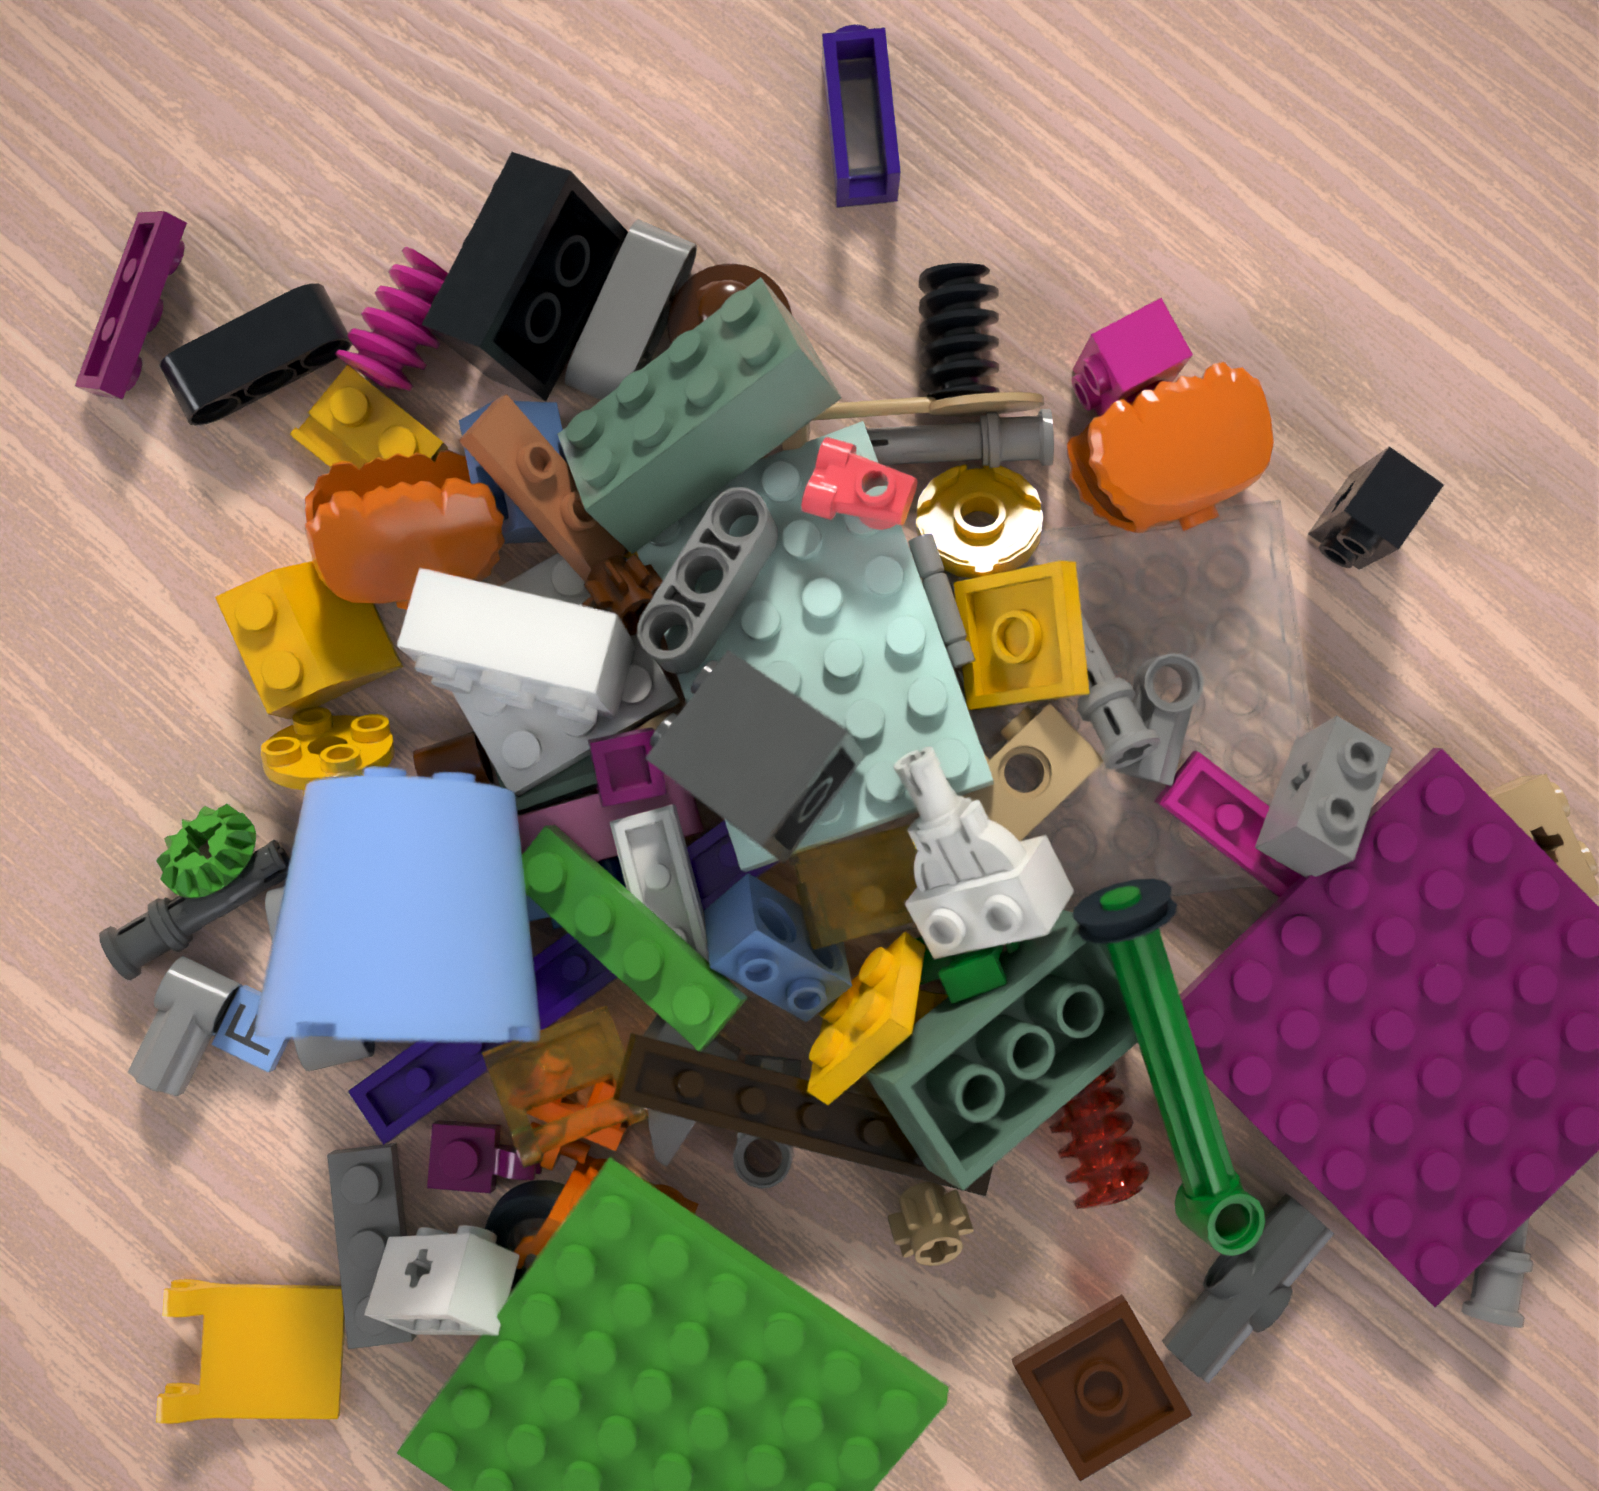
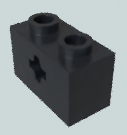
[1308,446,1444,570]

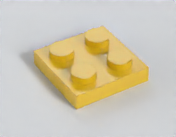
[953,560,1090,710]
[807,932,925,1105]

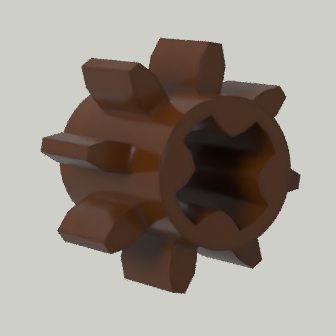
[581,554,663,636]

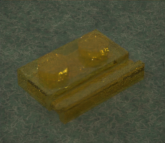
[788,824,917,949]

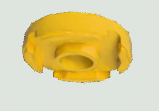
[916,464,1043,578]

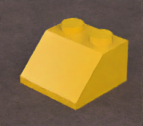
[215,561,403,720]

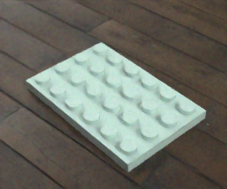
[637,421,994,872]

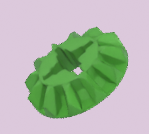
[156,804,256,898]

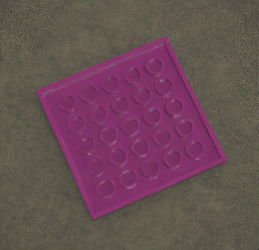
[1180,748,1599,1307]

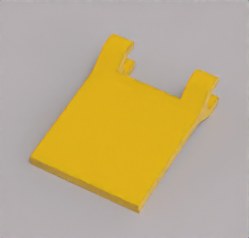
[156,1279,345,1424]

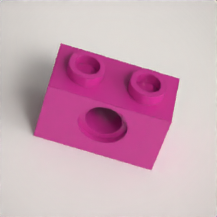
[1071,298,1193,417]

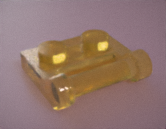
[482,1005,649,1168]

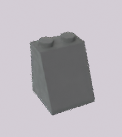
[645,650,865,864]

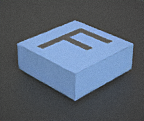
[211,985,290,1072]

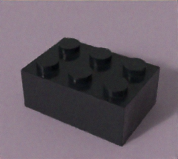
[421,152,628,402]

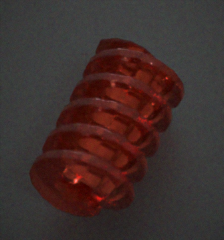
[1049,1064,1150,1209]

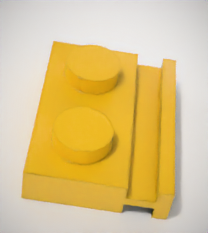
[290,365,448,469]

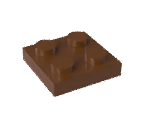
[1011,1294,1193,1481]

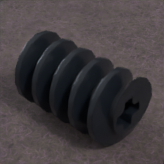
[919,263,999,400]

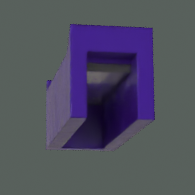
[822,25,901,208]

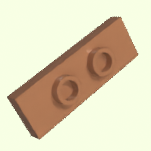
[459,394,626,582]

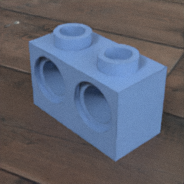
[704,873,852,1022]

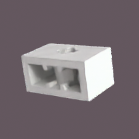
[364,1225,520,1335]

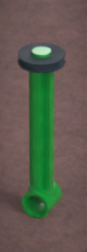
[1072,878,1265,1256]

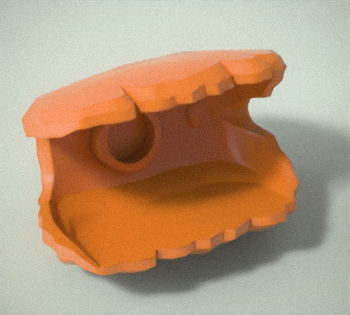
[1067,362,1274,533]
[305,450,505,610]

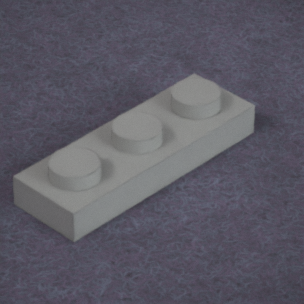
[327,1143,417,1349]

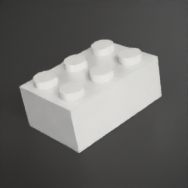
[397,568,636,724]

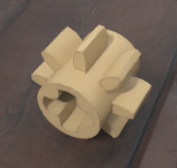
[887,1182,974,1266]

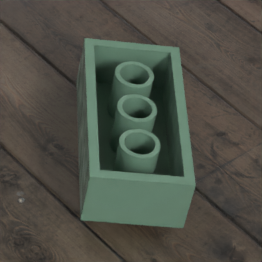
[557,277,841,554]
[865,910,1138,1191]

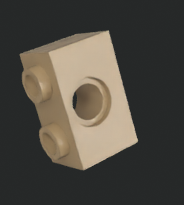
[962,703,1104,842]

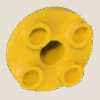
[261,707,395,796]

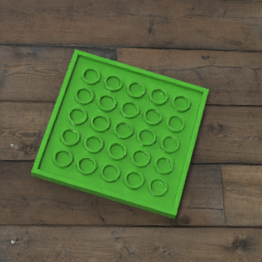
[397,1157,949,1491]

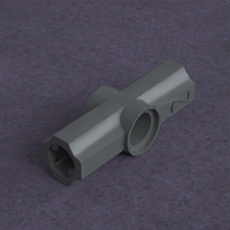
[1162,1193,1334,1384]

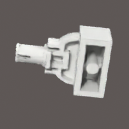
[893,747,1074,959]

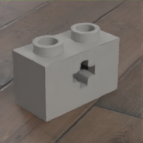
[1255,716,1392,877]

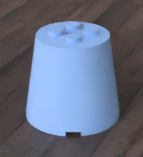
[255,767,540,1041]

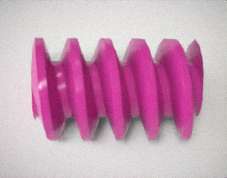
[335,247,448,391]

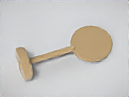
[782,392,1044,451]

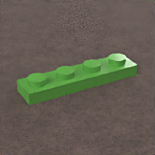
[522,825,748,1051]

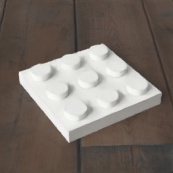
[452,552,680,796]

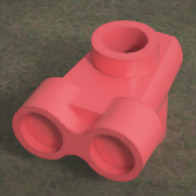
[801,437,917,530]

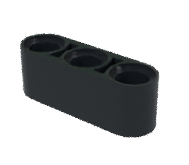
[159,283,353,426]

